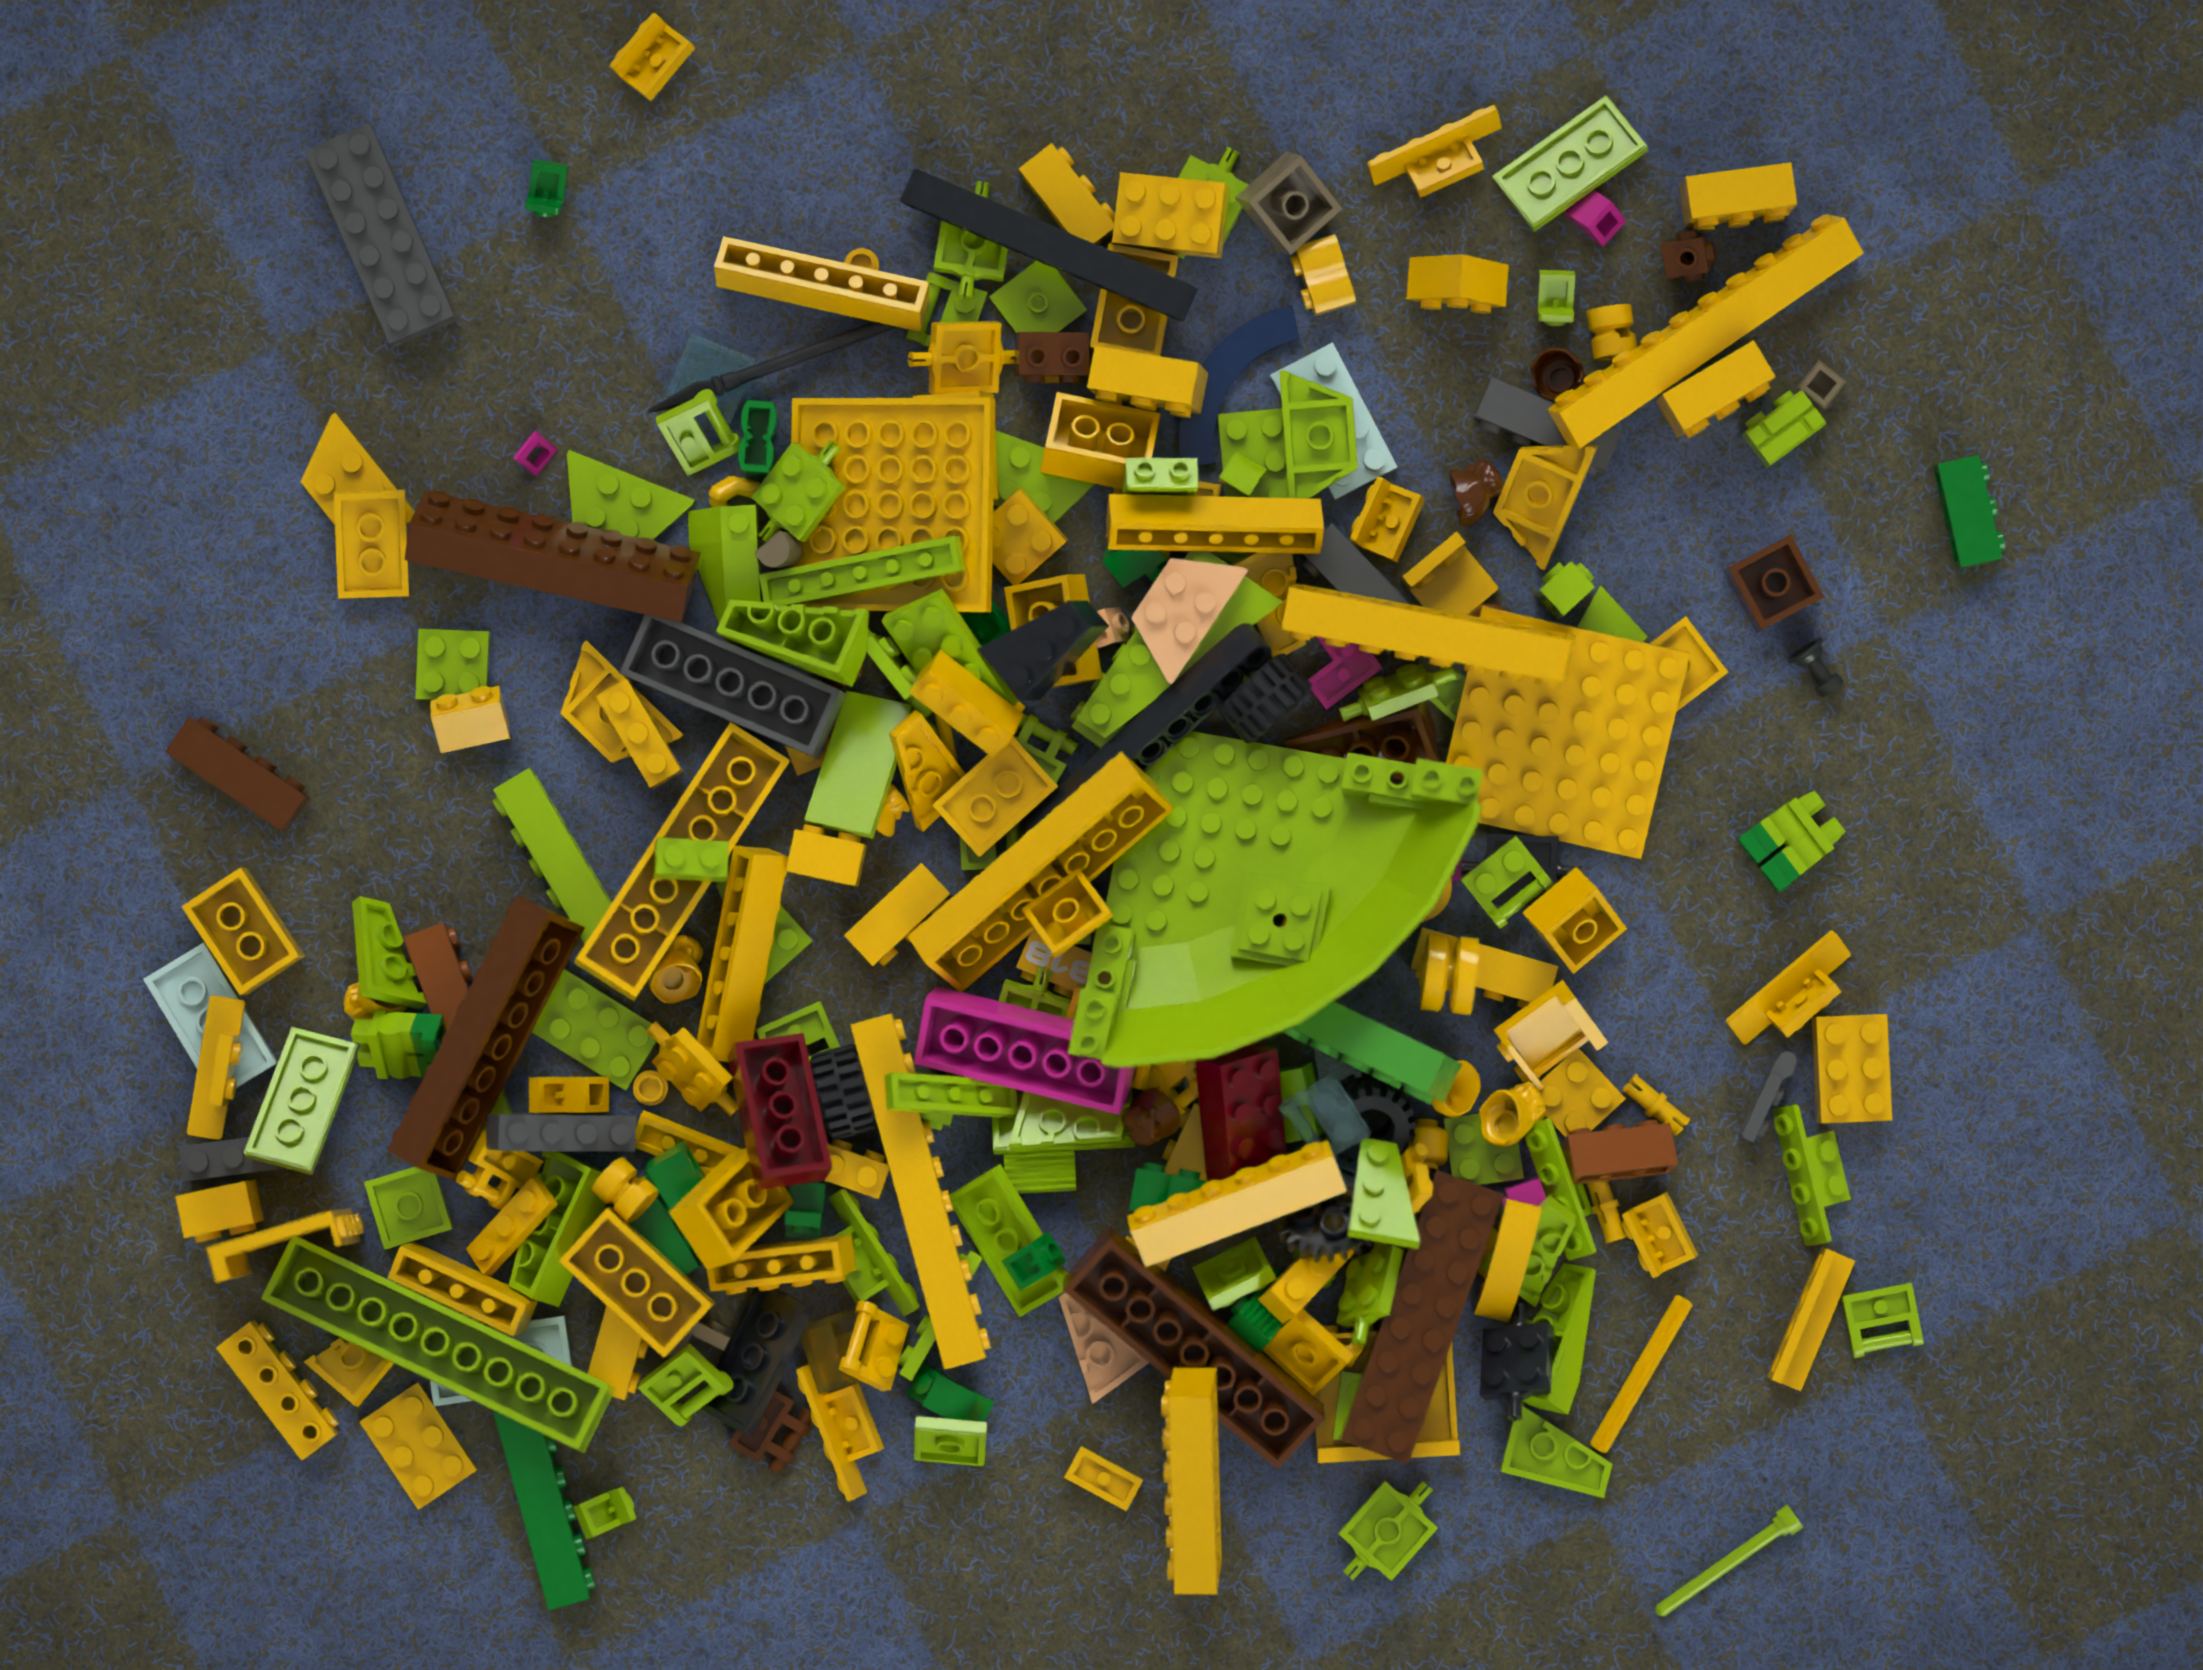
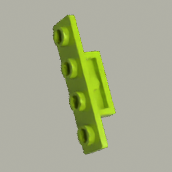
[1772,1104,1851,1246]
[1524,1118,1596,1260]
[828,1188,920,1317]

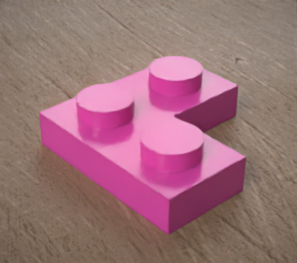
[1308,636,1383,710]

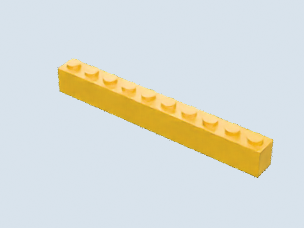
[1547,214,1864,448]
[850,1013,991,1370]

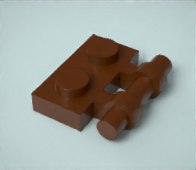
[728,1389,812,1474]

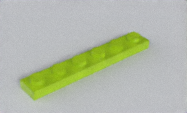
[759,535,965,606]

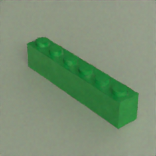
[493,1411,596,1610]

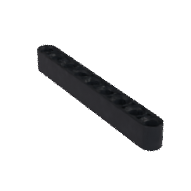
[900,169,1198,322]
[1018,623,1272,837]

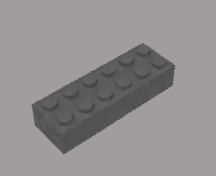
[305,122,458,348]
[619,615,846,760]

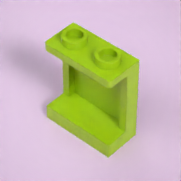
[1121,458,1199,496]

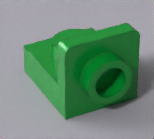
[1002,1232,1066,1291]

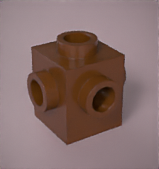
[1661,229,1717,282]

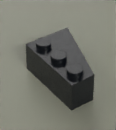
[977,600,1109,701]

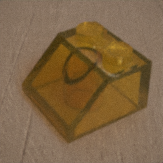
[800,1300,875,1394]

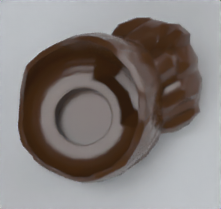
[1449,460,1504,527]
[1121,1087,1181,1146]

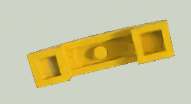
[1474,1199,1542,1323]

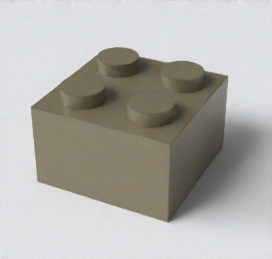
[1235,151,1342,255]

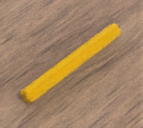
[1590,1295,1692,1453]

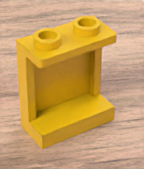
[1494,980,1608,1091]

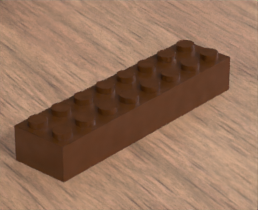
[404,490,701,623]
[387,895,585,1181]
[1339,1170,1504,1464]
[1063,1226,1325,1469]

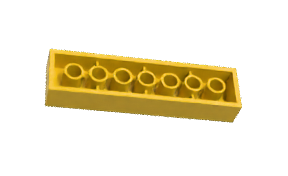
[1282,583,1576,687]
[574,722,790,1001]
[907,751,1174,992]

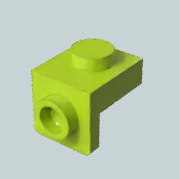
[1537,270,1575,326]
[573,1486,636,1540]

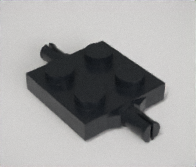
[1461,834,1582,906]
[1480,1303,1554,1421]

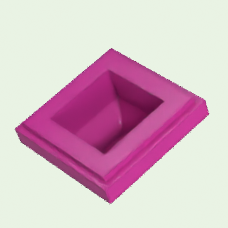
[513,431,558,476]

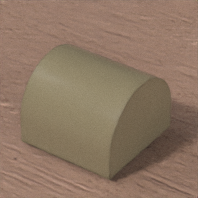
[1797,360,1847,409]
[755,531,802,569]

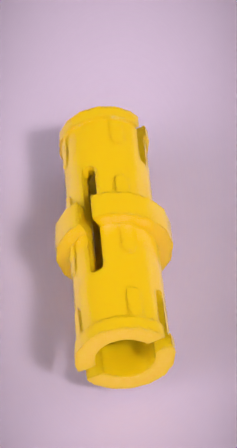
[1622,1073,1690,1136]
[1587,1181,1627,1244]

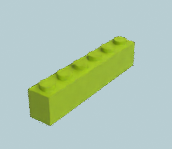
[492,768,612,944]

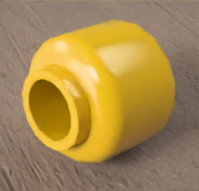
[1408,1119,1449,1172]

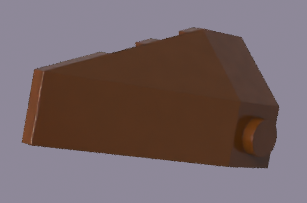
[1284,701,1439,779]

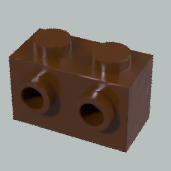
[1015,332,1089,384]

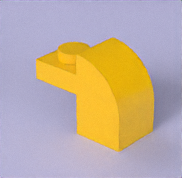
[529,1076,609,1113]

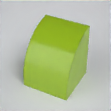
[1219,451,1267,497]

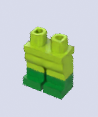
[1736,791,1846,893]
[351,1009,447,1079]

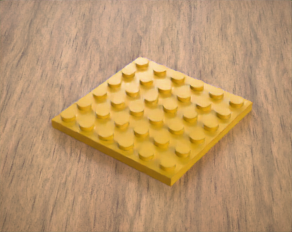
[791,398,996,612]
[1445,606,1690,859]

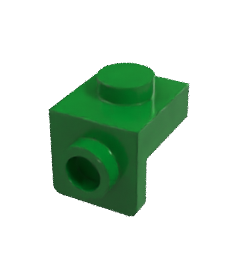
[524,159,569,217]

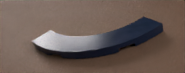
[1179,305,1299,467]

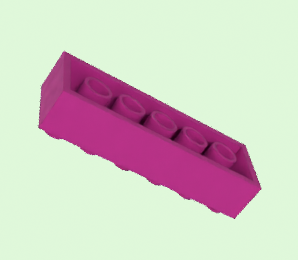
[914,986,1135,1115]

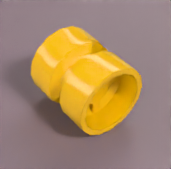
[1586,304,1637,361]
[591,1157,659,1224]

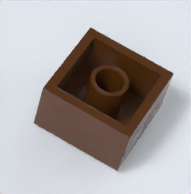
[1724,535,1824,633]

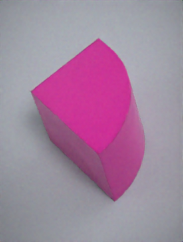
[1563,190,1626,247]

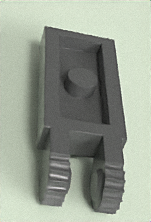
[1738,1050,1798,1143]

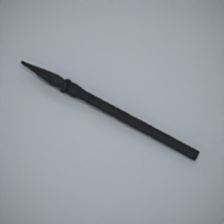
[648,322,898,413]

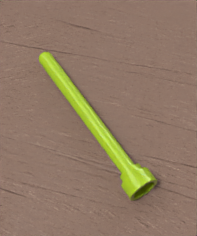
[1655,1504,1804,1617]

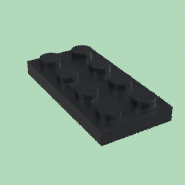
[700,1286,814,1437]

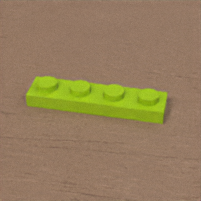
[885,1072,1018,1118]
[898,1250,983,1381]

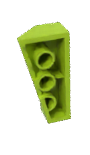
[716,600,869,687]
[508,1151,606,1307]

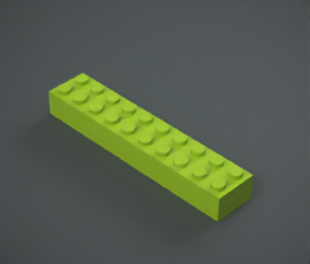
[261,1236,616,1453]

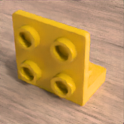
[1400,531,1498,615]

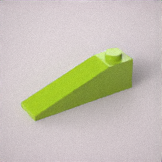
[688,505,762,623]
[1523,1263,1596,1415]

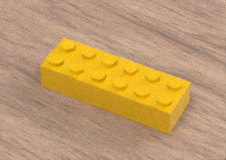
[1162,1368,1222,1594]

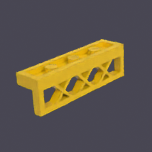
[1767,1247,1855,1391]

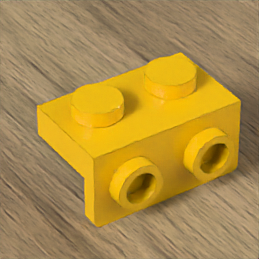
[610,13,695,102]
[1350,476,1426,563]
[1622,1192,1698,1278]

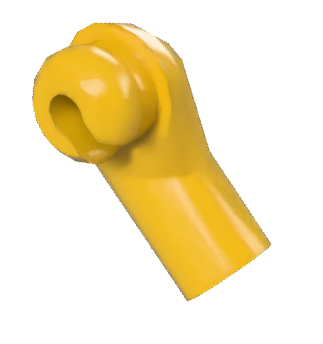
[709,476,760,507]

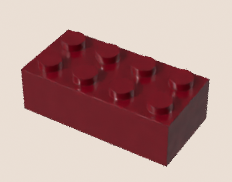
[728,1033,832,1191]
[1195,1042,1287,1182]

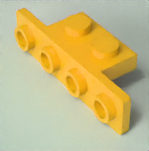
[1367,105,1502,198]
[1726,930,1851,1045]
[187,995,246,1140]
[796,1361,884,1502]

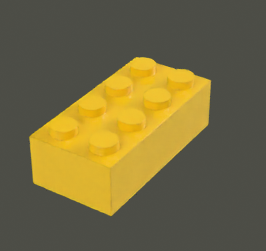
[559,1207,716,1358]

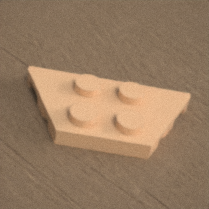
[1131,558,1248,684]

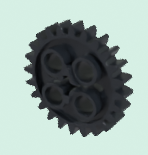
[1272,1158,1372,1263]

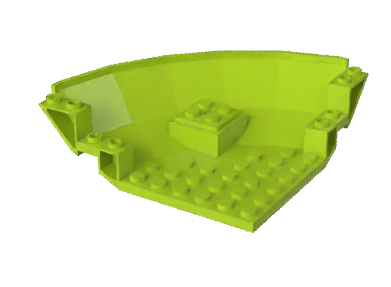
[1068,731,1483,1068]

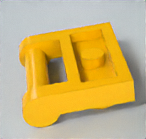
[839,1301,909,1391]

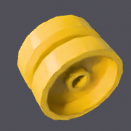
[1419,933,1479,1015]

